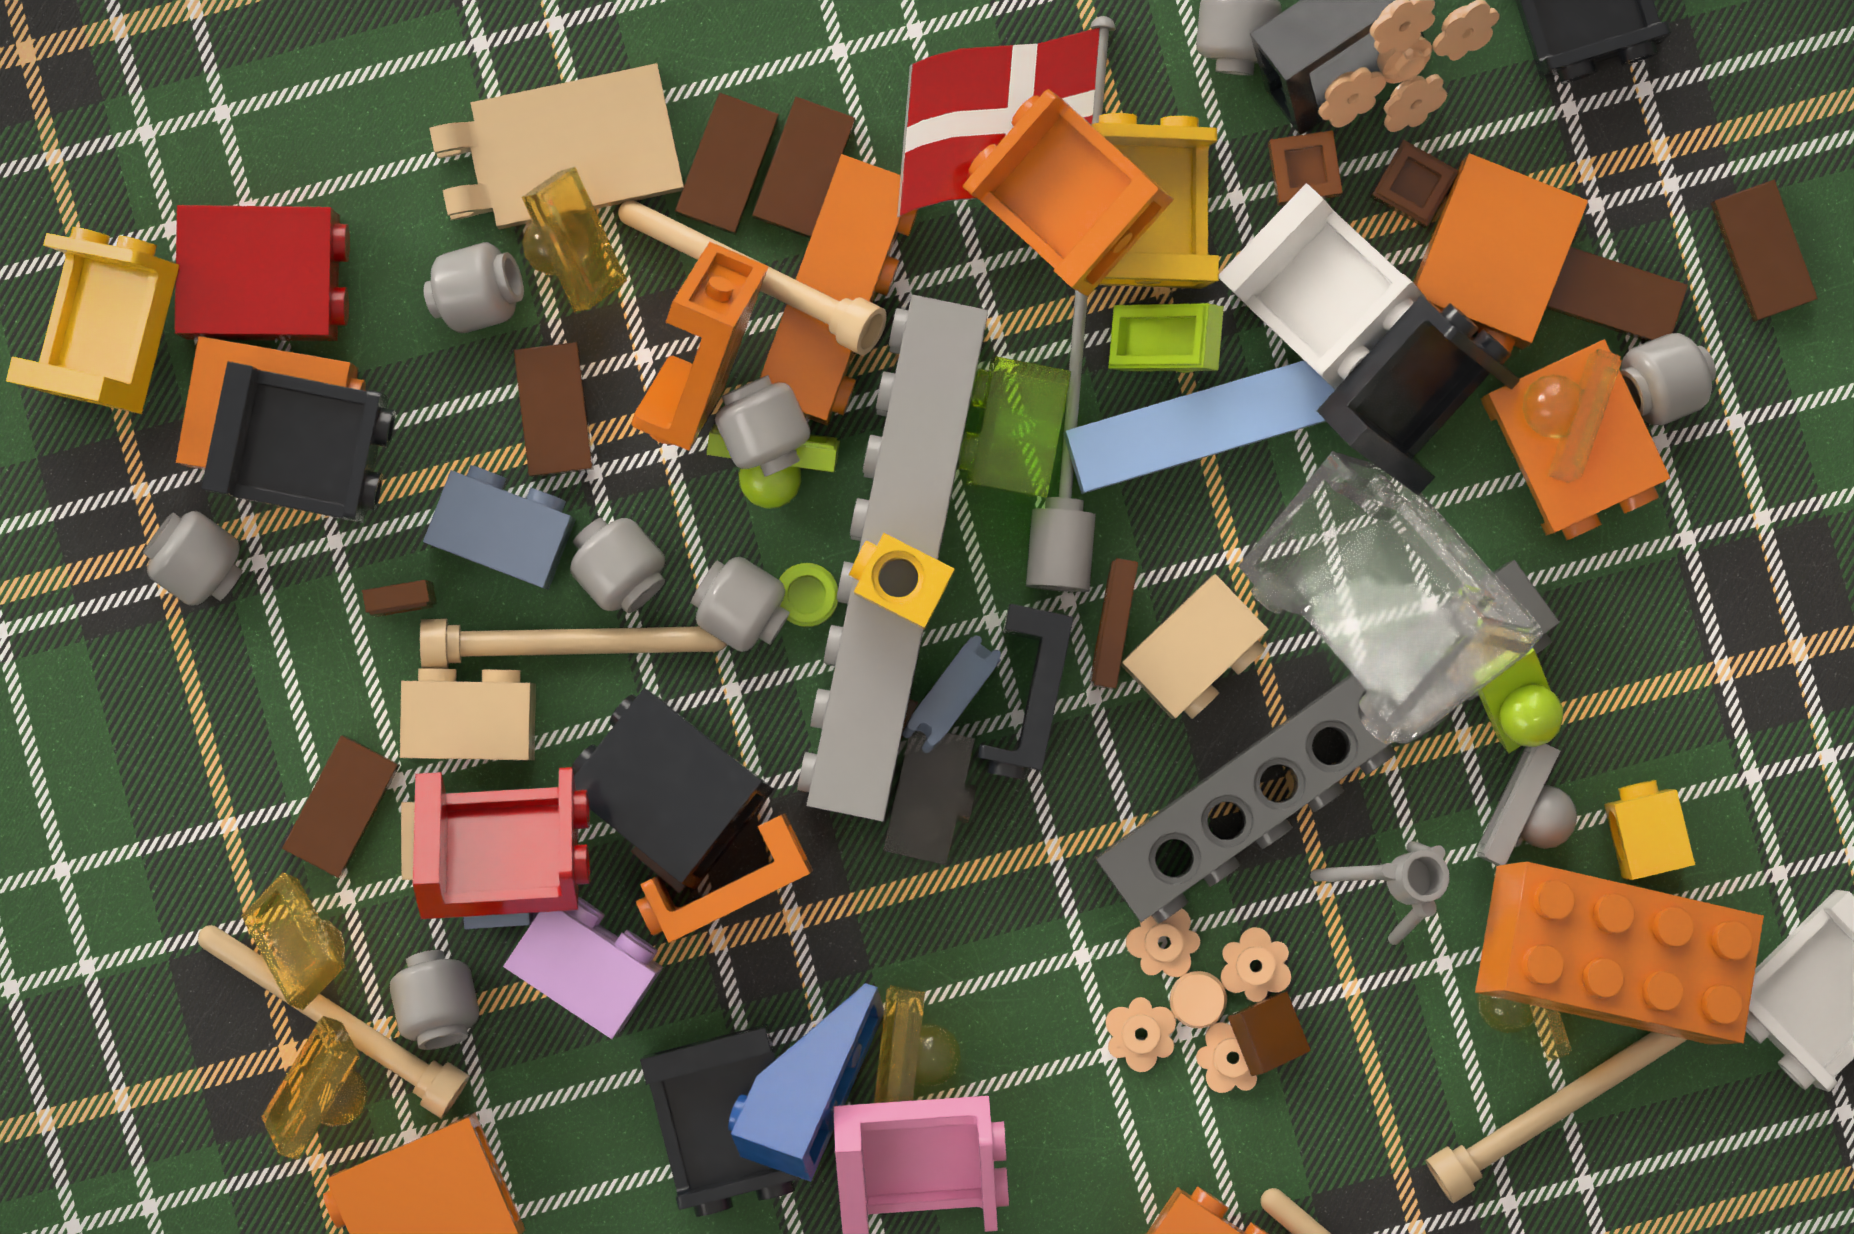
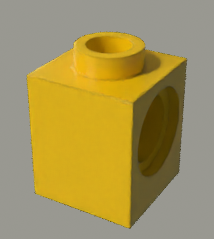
[849,533,955,630]
[1604,780,1695,880]

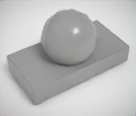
[1475,744,1577,866]

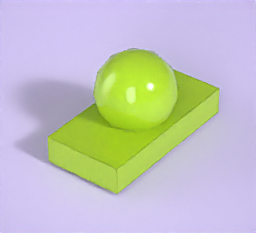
[1108,303,1224,373]
[707,424,840,509]
[1468,636,1563,753]

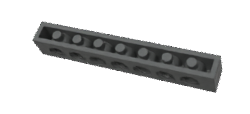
[1094,560,1560,924]

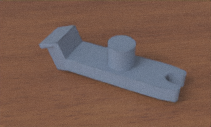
[902,635,1001,753]

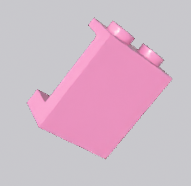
[834,1096,1009,1234]

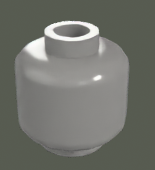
[1196,0,1282,75]
[424,242,524,333]
[1620,333,1716,425]
[715,375,811,476]
[143,511,243,606]
[570,518,665,614]
[690,557,790,652]
[390,950,479,1050]

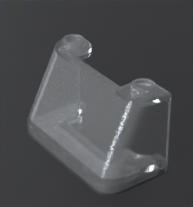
[1238,451,1543,744]

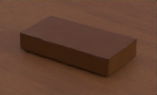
[675,92,779,236]
[752,96,856,239]
[1711,179,1818,322]
[1546,247,1688,342]
[514,342,594,477]
[1089,558,1138,690]
[282,735,400,878]

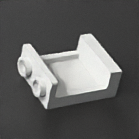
[1219,183,1427,390]
[1746,890,1854,1092]

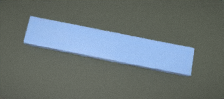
[1063,361,1335,494]

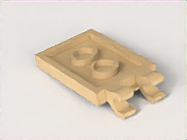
[429,63,684,229]

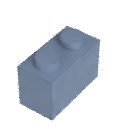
[423,465,576,590]

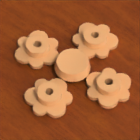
[1318,0,1500,132]
[1106,908,1291,1093]

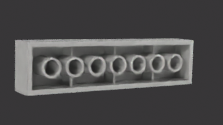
[797,295,988,821]

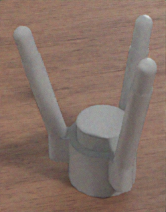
[1310,841,1449,945]

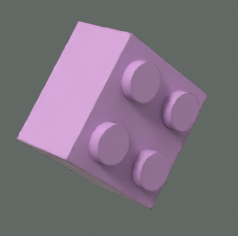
[503,897,664,1039]

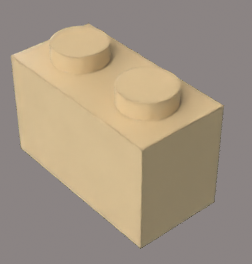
[1121,574,1269,719]
[400,669,536,760]

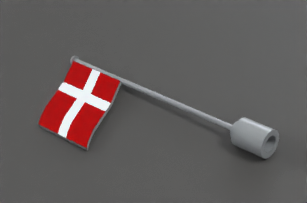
[897,16,1116,592]

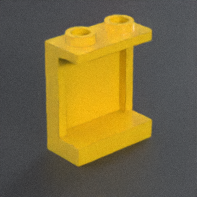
[1092,113,1219,289]
[6,227,179,414]

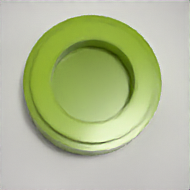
[779,563,838,627]

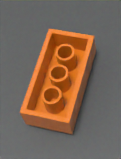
[1475,862,1764,1045]

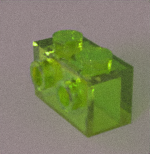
[958,356,1071,499]

